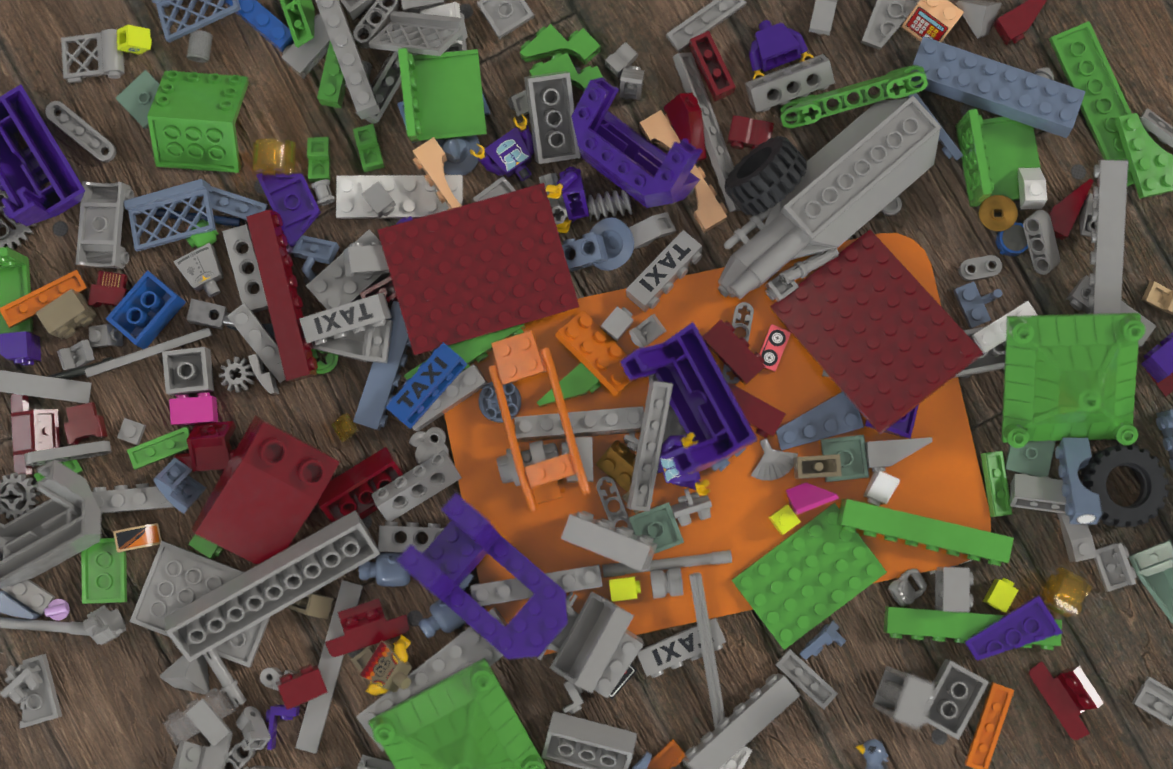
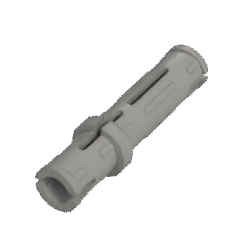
[779,249,839,285]
[203,648,247,708]

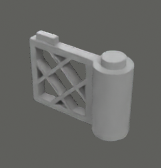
[61,29,125,83]

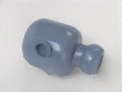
[359,552,411,587]
[418,599,466,638]

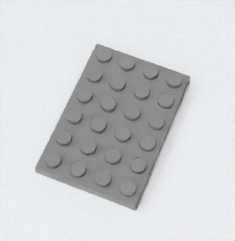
[130,541,271,668]

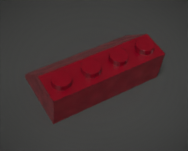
[318,447,404,523]

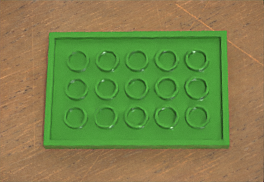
[731,503,887,650]

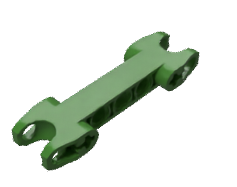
[780,65,928,128]

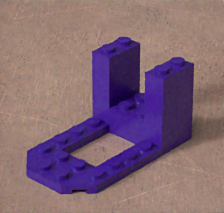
[396,493,568,659]

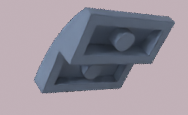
[154,458,206,514]

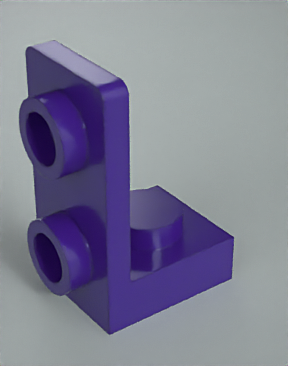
[266,704,300,750]

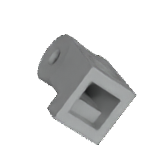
[236,706,271,751]

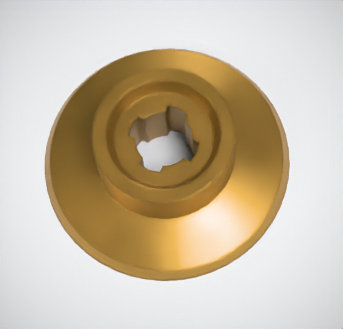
[979,195,1018,231]

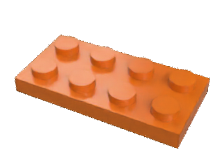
[555,310,632,396]

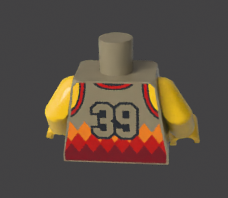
[359,634,411,696]

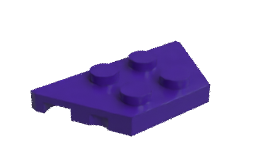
[256,173,321,247]

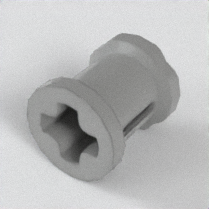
[311,179,335,206]

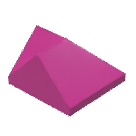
[786,483,838,514]

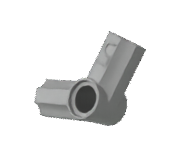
[539,173,568,224]

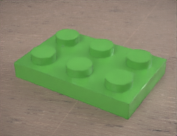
[81,538,127,604]

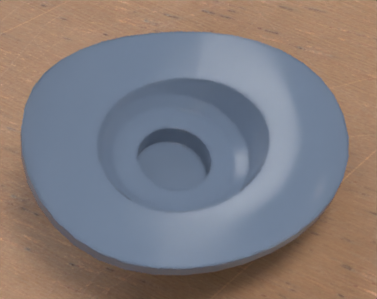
[436,136,480,176]
[589,217,634,271]

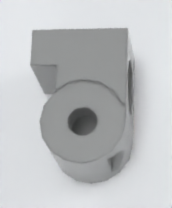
[605,43,638,78]
[260,667,297,691]

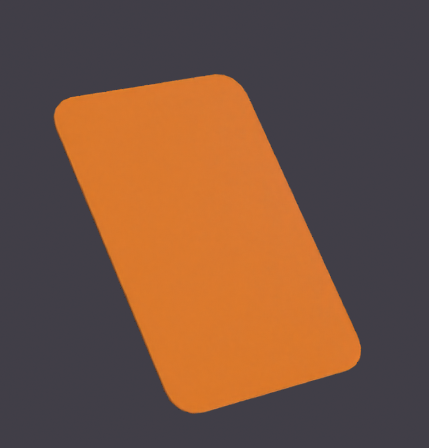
[444,233,991,655]

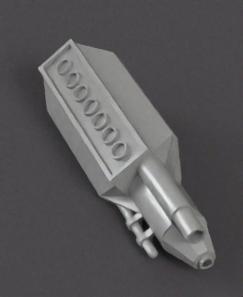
[718,96,942,299]

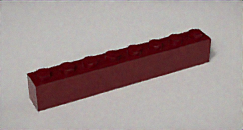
[246,209,318,382]

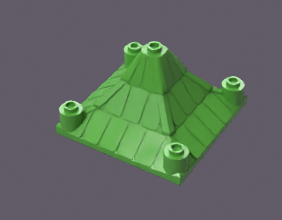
[1001,313,1145,448]
[368,658,546,769]

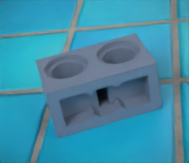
[562,232,608,272]

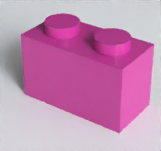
[169,393,218,426]

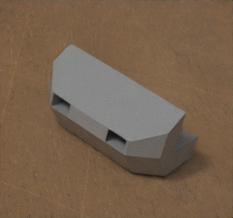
[0,459,101,589]

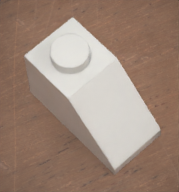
[1018,168,1047,209]
[864,471,900,506]

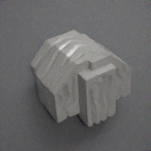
[83,605,126,645]

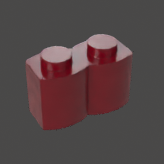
[727,115,774,150]

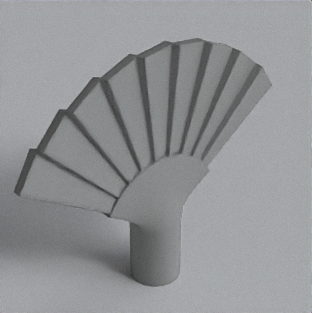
[751,438,798,480]

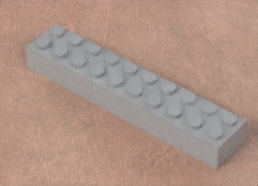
[164,510,380,662]

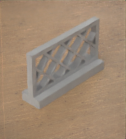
[369,11,468,56]

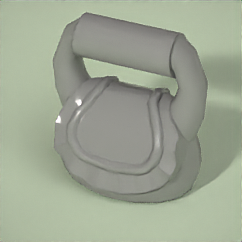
[888,569,927,607]

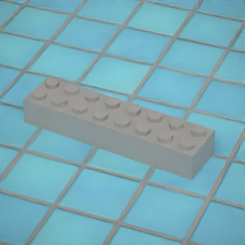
[356,607,508,752]

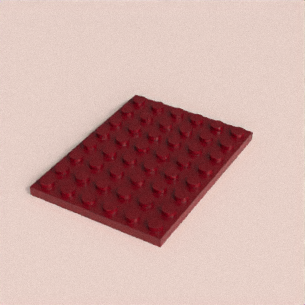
[377,183,579,355]
[770,230,983,434]

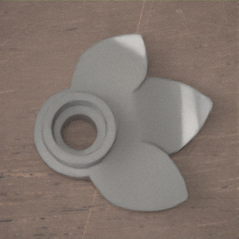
[409,427,449,465]

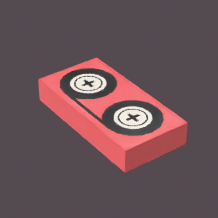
[759,324,791,372]

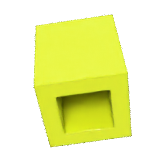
[117,25,152,54]
[768,504,801,535]
[609,576,641,602]
[983,578,1018,613]

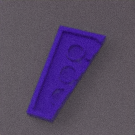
[964,596,1063,660]

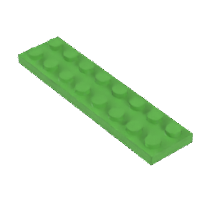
[1049,21,1135,187]

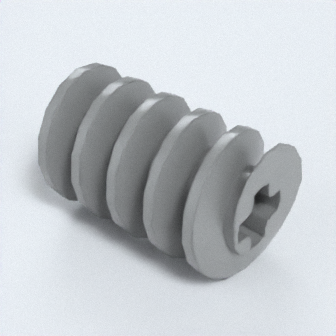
[587,190,632,222]

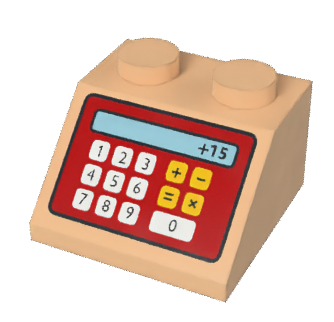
[901,0,964,42]

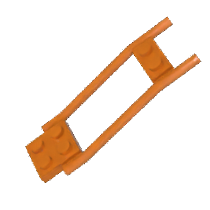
[488,330,591,512]

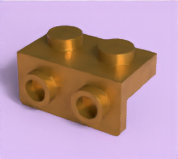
[595,440,636,492]

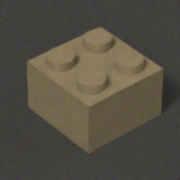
[36,289,98,339]

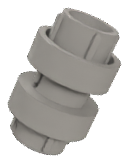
[497,440,559,486]

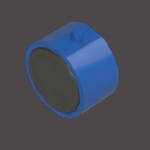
[996,222,1028,257]

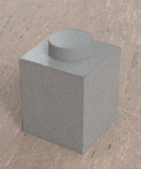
[362,181,396,217]
[601,306,634,341]

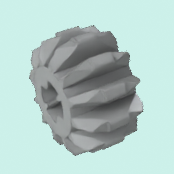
[219,357,256,393]

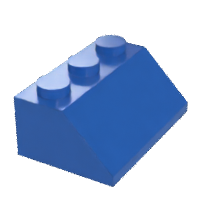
[106,270,186,349]

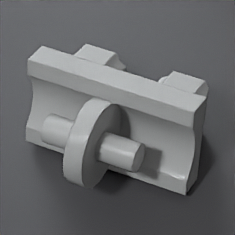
[671,488,712,526]
[0,664,43,704]

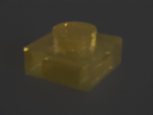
[331,413,359,442]

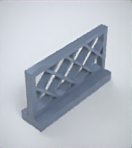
[152,0,241,43]
[124,179,216,252]

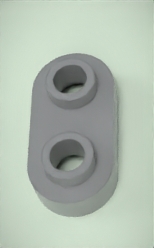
[959,255,1002,281]

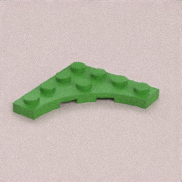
[1115,113,1173,199]

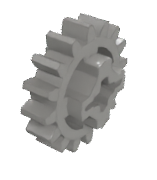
[0,473,40,519]

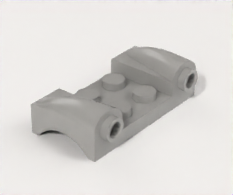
[76,181,134,269]

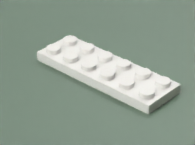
[336,175,463,219]

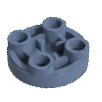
[479,382,522,423]

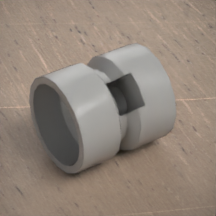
[650,568,684,599]

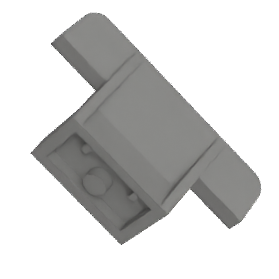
[173,732,232,769]

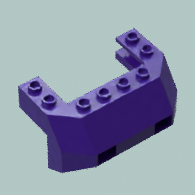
[571,77,702,208]
[0,84,85,227]
[620,322,757,477]

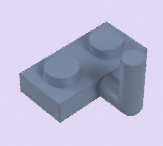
[292,235,339,282]
[953,281,1002,329]
[800,621,846,660]

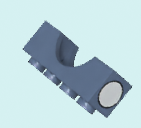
[1055,438,1102,524]

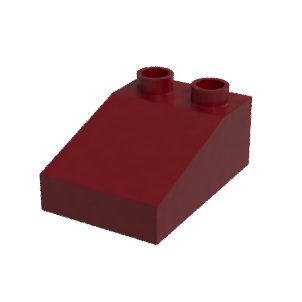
[191,415,340,565]

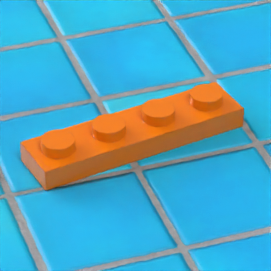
[0,270,87,328]
[965,682,1014,769]

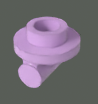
[44,599,70,620]

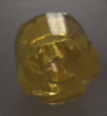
[253,138,296,175]
[1041,567,1091,617]

